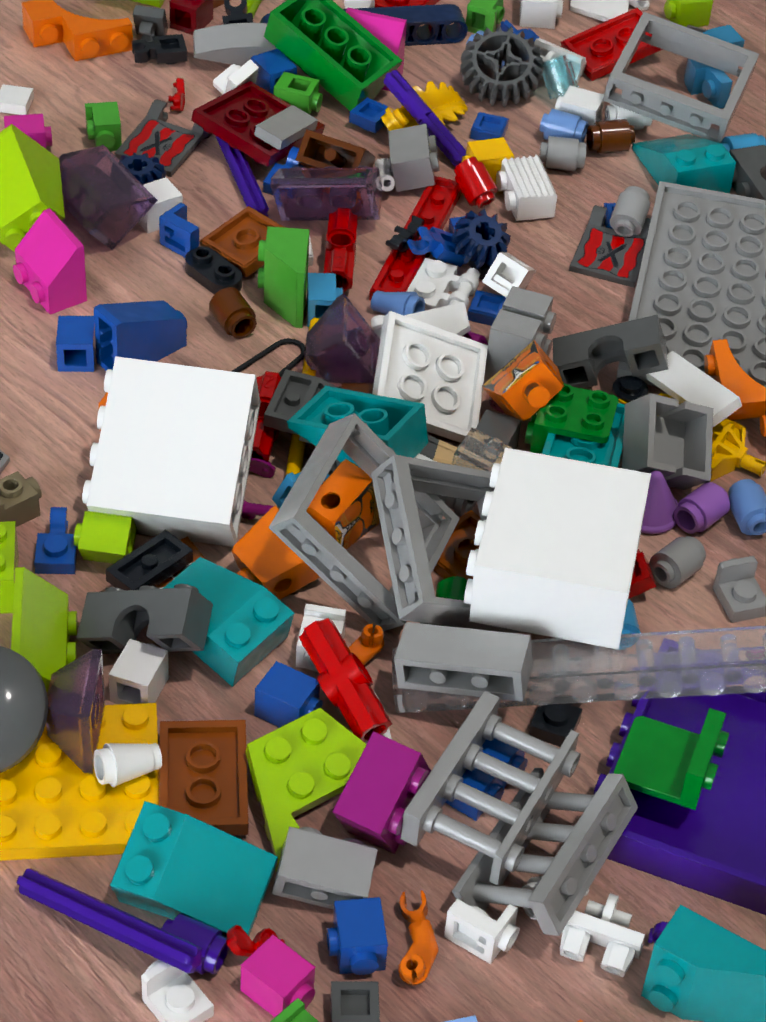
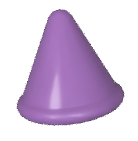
[641,470,678,534]

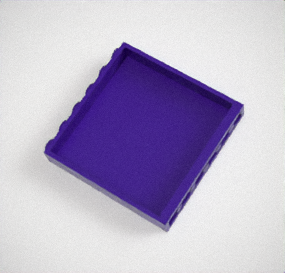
[593,640,766,915]

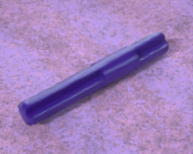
[383,70,466,167]

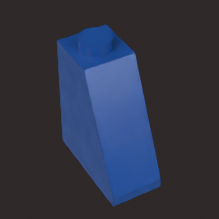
[94,300,188,371]

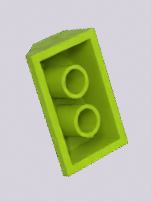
[11,567,78,708]

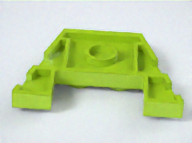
[245,708,367,872]

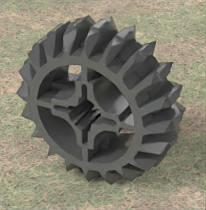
[460,25,544,108]

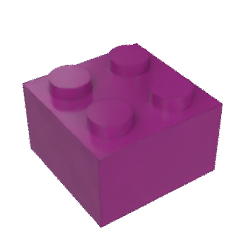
[332,731,431,854]

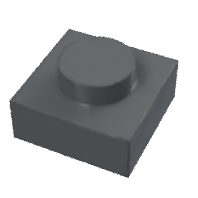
[330,981,380,1022]

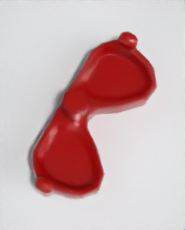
[169,78,185,111]
[226,925,285,957]

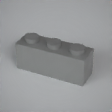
[394,622,533,702]

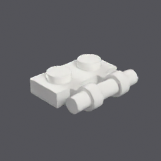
[406,258,480,310]

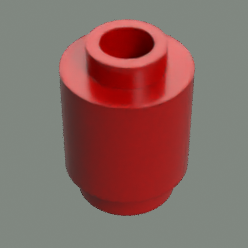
[453,157,498,208]

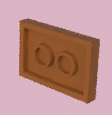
[159,720,249,835]

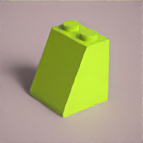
[0,124,65,252]

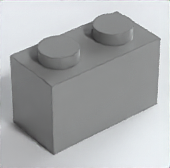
[388,124,440,192]
[272,826,378,910]

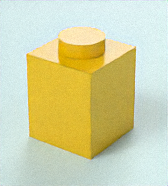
[462,137,514,184]

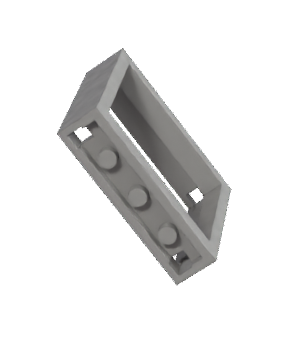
[603,12,759,143]
[268,413,460,631]
[371,454,519,633]

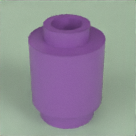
[674,482,730,534]

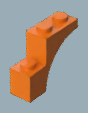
[22,0,133,61]
[704,339,766,437]

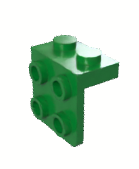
[525,383,618,454]
[614,708,730,810]

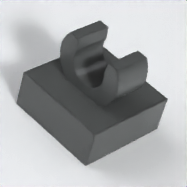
[133,5,168,42]

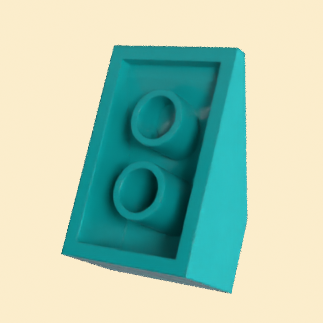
[632,134,736,193]
[287,386,428,469]
[162,557,294,687]
[110,801,278,937]
[641,904,766,1022]

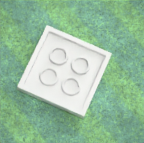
[372,311,488,446]

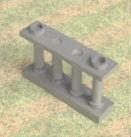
[401,691,581,886]
[452,768,638,936]

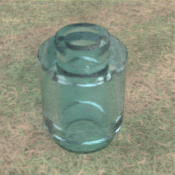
[542,55,579,100]

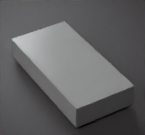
[254,105,318,150]

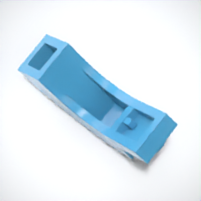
[684,25,745,109]

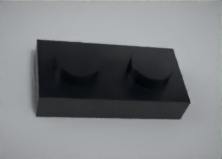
[106,529,193,591]

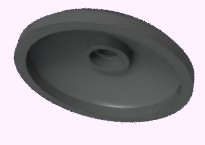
[0,646,48,773]

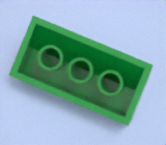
[264,0,402,111]

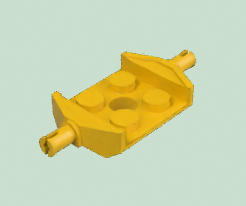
[618,393,766,482]

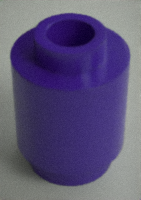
[161,913,229,975]

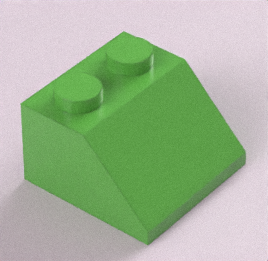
[258,226,310,328]

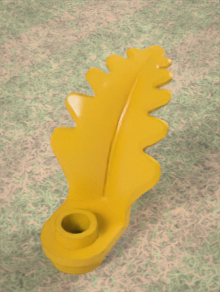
[381,81,468,131]

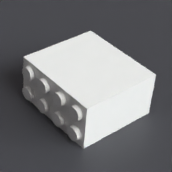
[82,356,261,547]
[464,448,651,650]

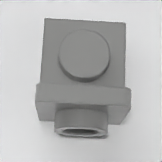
[713,556,766,623]

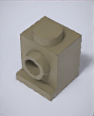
[0,471,42,527]

